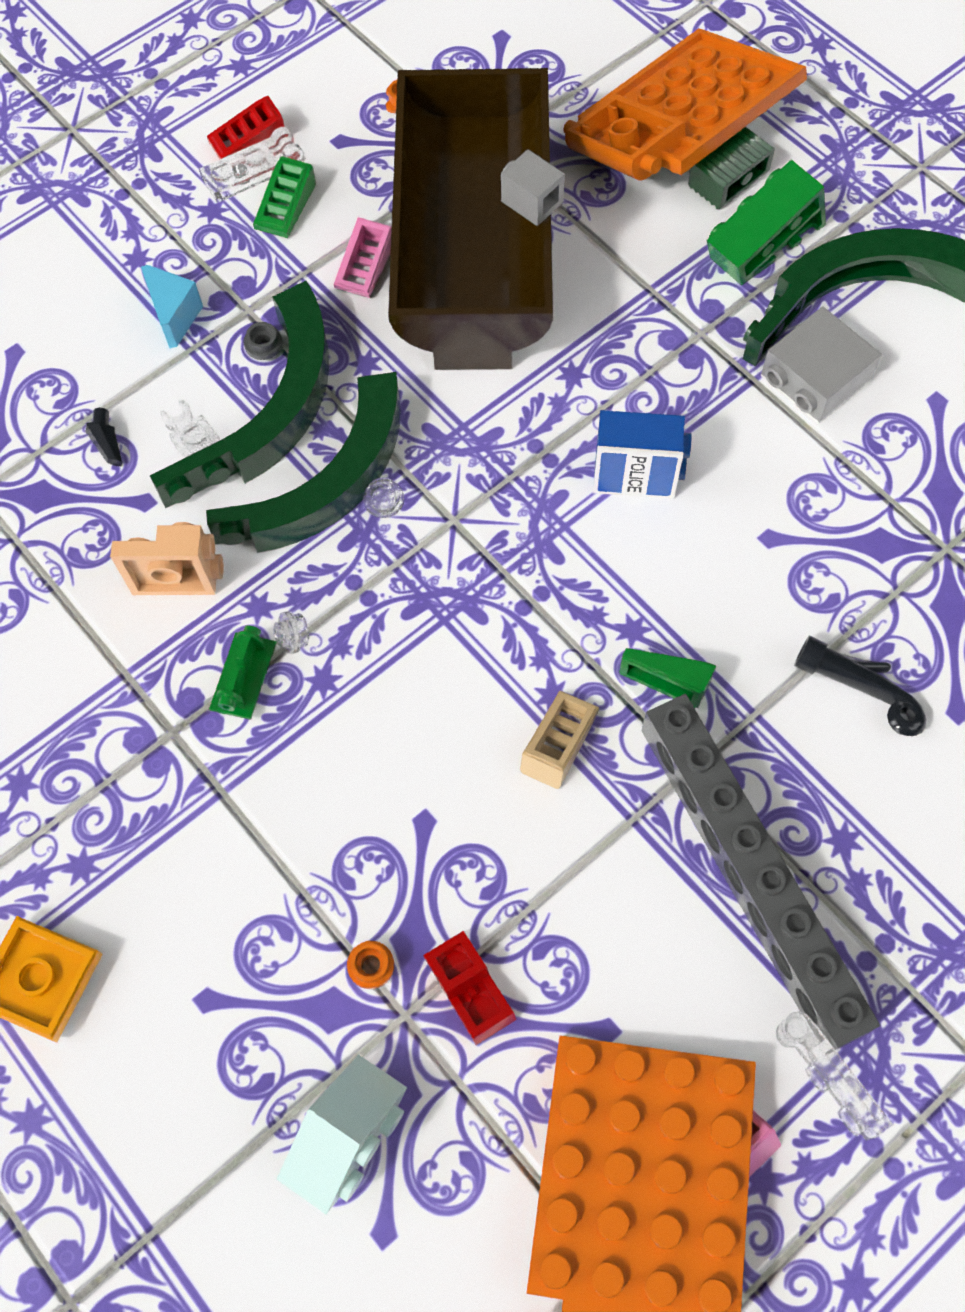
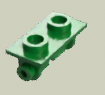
[209,625,277,720]

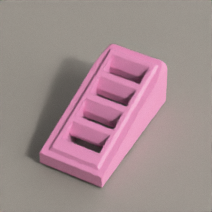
[333,217,392,298]

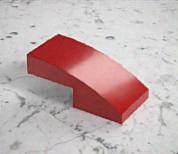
[423,931,516,1045]

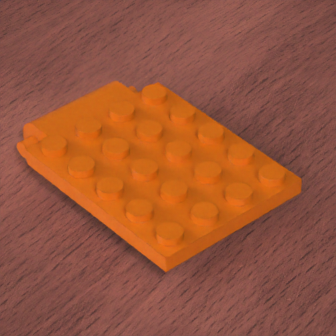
[563,28,807,181]
[526,1035,756,1312]

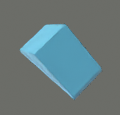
[141,265,203,349]

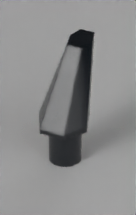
[85,407,122,467]

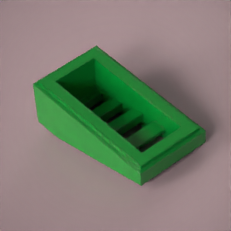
[253,156,316,239]
[619,648,717,708]

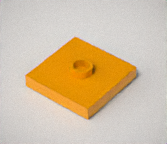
[0,916,103,1043]

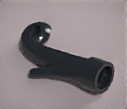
[794,635,927,736]

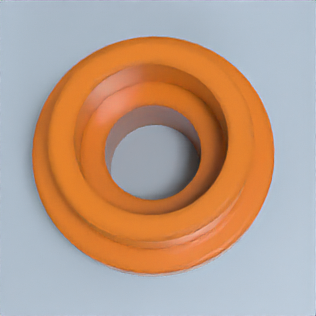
[347,941,395,989]

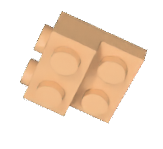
[110,522,224,595]

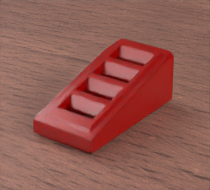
[207,95,287,165]

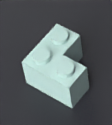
[277,1054,407,1214]

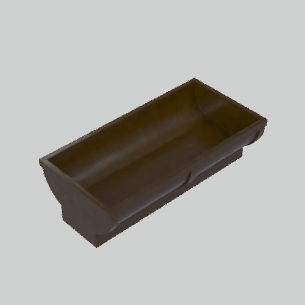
[388,68,553,370]

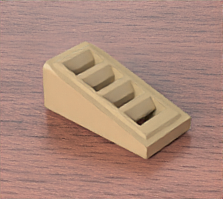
[520,691,599,789]

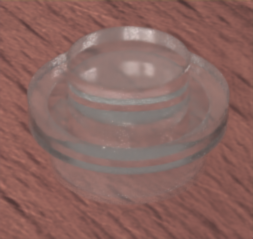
[363,478,404,518]
[273,611,309,654]

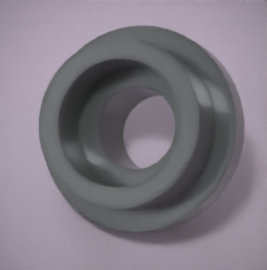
[243,322,283,360]

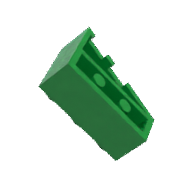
[706,159,826,286]

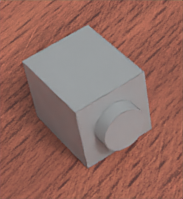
[501,150,565,226]

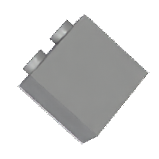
[761,306,882,425]

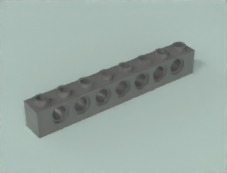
[641,693,881,1056]

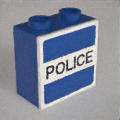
[593,410,692,499]

